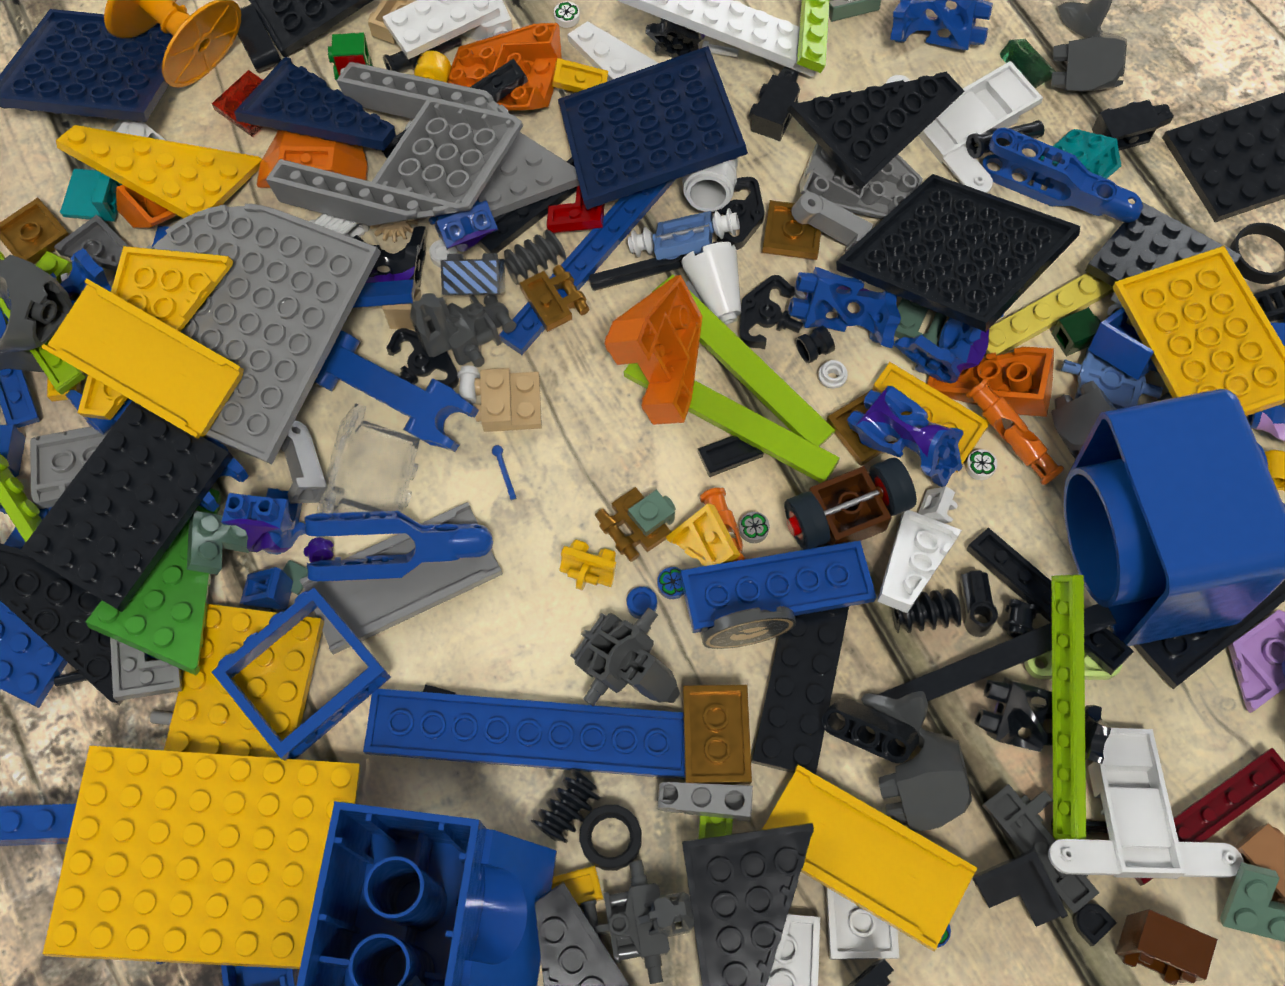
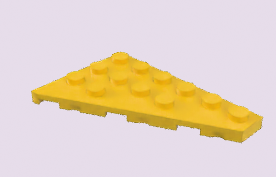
[56,125,262,219]
[77,246,233,420]

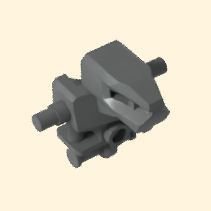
[410,293,516,367]
[570,608,680,706]
[580,860,694,984]

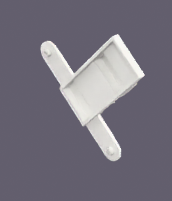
[886,61,1043,193]
[1048,728,1244,879]

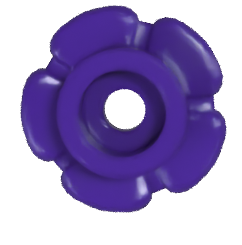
[304,537,334,563]

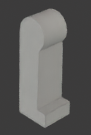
[791,192,873,253]
[280,421,327,504]
[657,782,753,822]

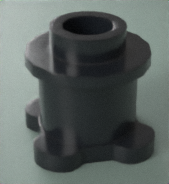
[1002,599,1040,638]

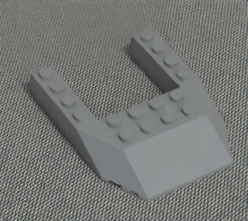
[266,62,523,226]

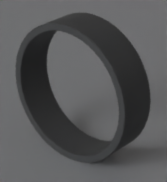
[1230,223,1285,284]

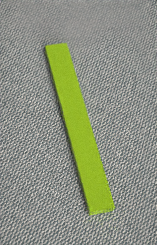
[652,274,836,447]
[624,363,840,483]
[1051,575,1086,840]

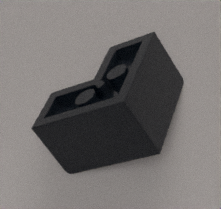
[973,848,1068,927]

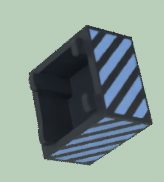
[440,253,505,295]

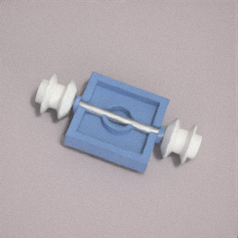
[628,208,740,260]

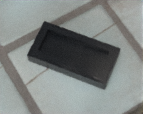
[698,436,764,477]

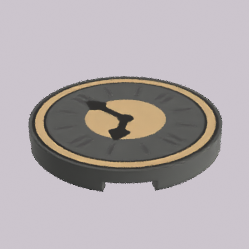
[700,606,796,649]

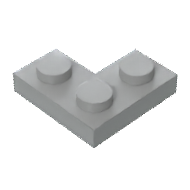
[110,638,183,701]

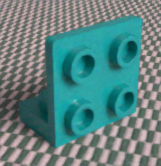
[1040,129,1121,179]
[60,169,122,222]

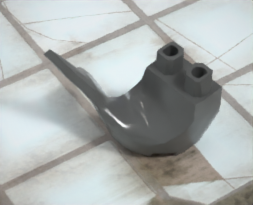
[1051,0,1127,91]
[0,255,73,372]
[1051,381,1172,459]
[861,691,972,831]

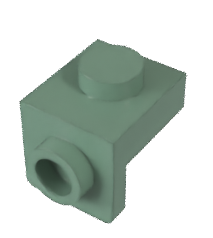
[628,489,676,536]

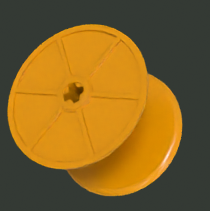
[104,0,242,88]

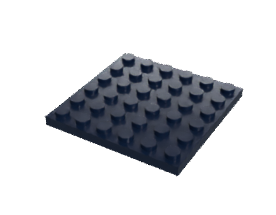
[0,9,173,122]
[558,46,748,209]

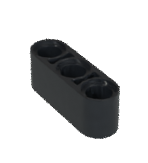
[237,4,281,73]
[822,698,919,763]

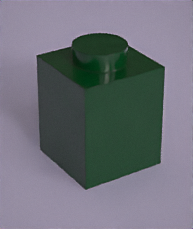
[1051,307,1101,356]

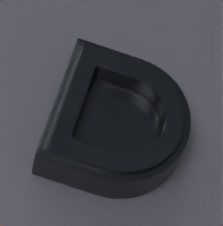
[1073,903,1117,946]

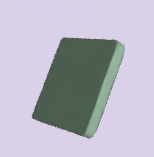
[283,560,308,595]

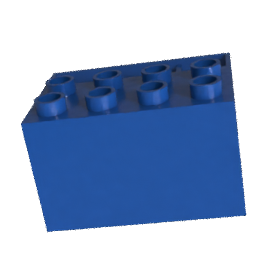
[296,801,557,986]

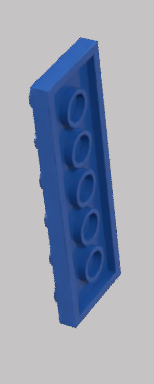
[679,541,877,633]

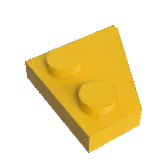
[666,503,740,566]

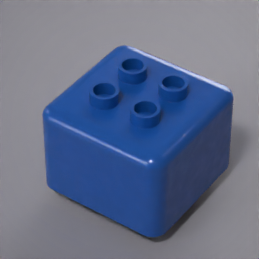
[1064,389,1285,647]

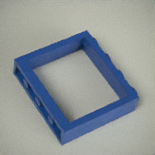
[212,587,391,761]

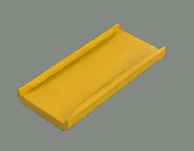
[41,278,244,439]
[762,765,977,951]

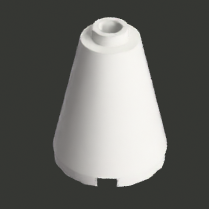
[681,242,741,325]

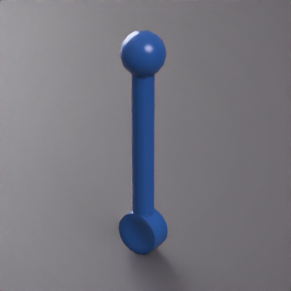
[492,445,516,500]

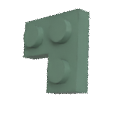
[187,510,249,575]
[1220,862,1285,942]

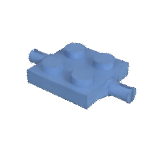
[1061,345,1163,409]

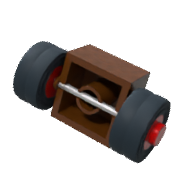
[784,457,917,550]

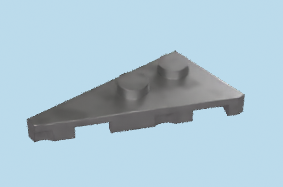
[54,215,129,271]

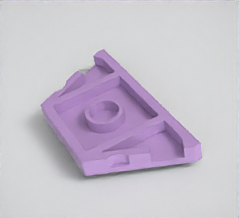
[1228,610,1285,713]

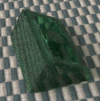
[1000,39,1056,88]

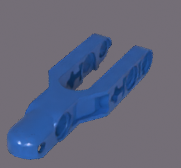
[981,127,1143,223]
[304,511,493,581]

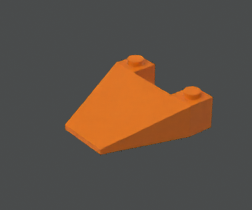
[604,275,703,425]

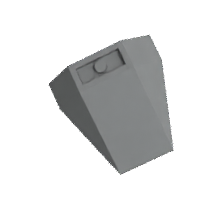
[799,143,923,219]

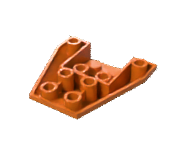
[447,23,562,111]
[257,130,368,188]

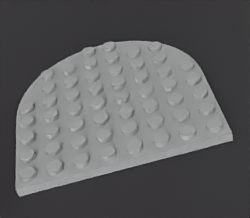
[147,204,381,465]

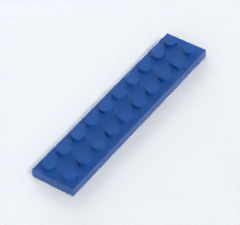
[363,689,685,779]

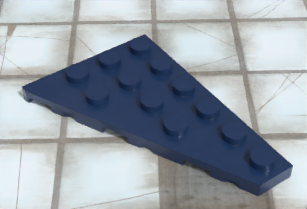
[234,57,396,151]

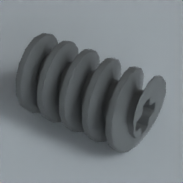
[504,230,566,285]

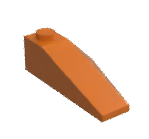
[116,147,210,228]
[927,347,1054,417]

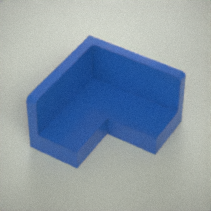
[1088,307,1154,380]

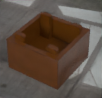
[1115,909,1218,986]

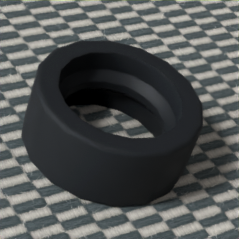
[579,805,642,871]

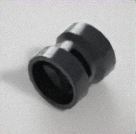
[795,325,835,363]

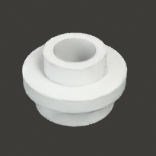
[818,360,848,389]

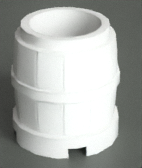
[682,158,738,212]

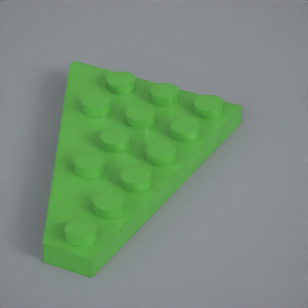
[85,488,221,676]

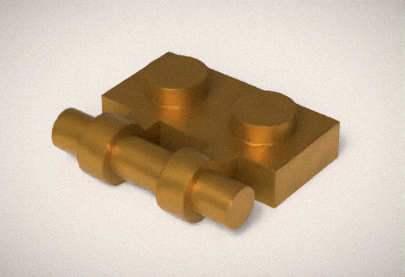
[519,265,590,332]
[595,487,671,562]

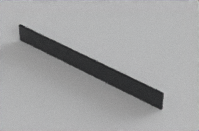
[877,604,1117,702]

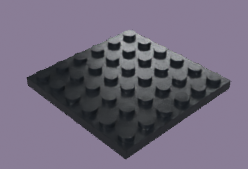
[836,174,1080,332]

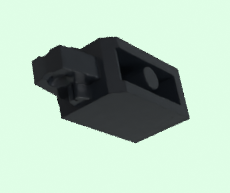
[749,67,800,141]
[1092,100,1174,151]

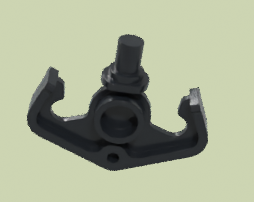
[711,177,764,250]
[739,275,803,349]
[386,328,459,389]

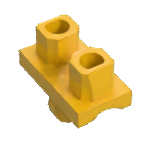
[559,540,616,590]

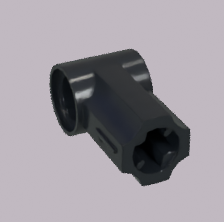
[960,570,998,637]

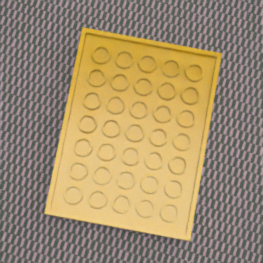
[42,746,360,969]

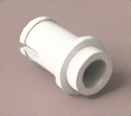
[457,365,480,404]

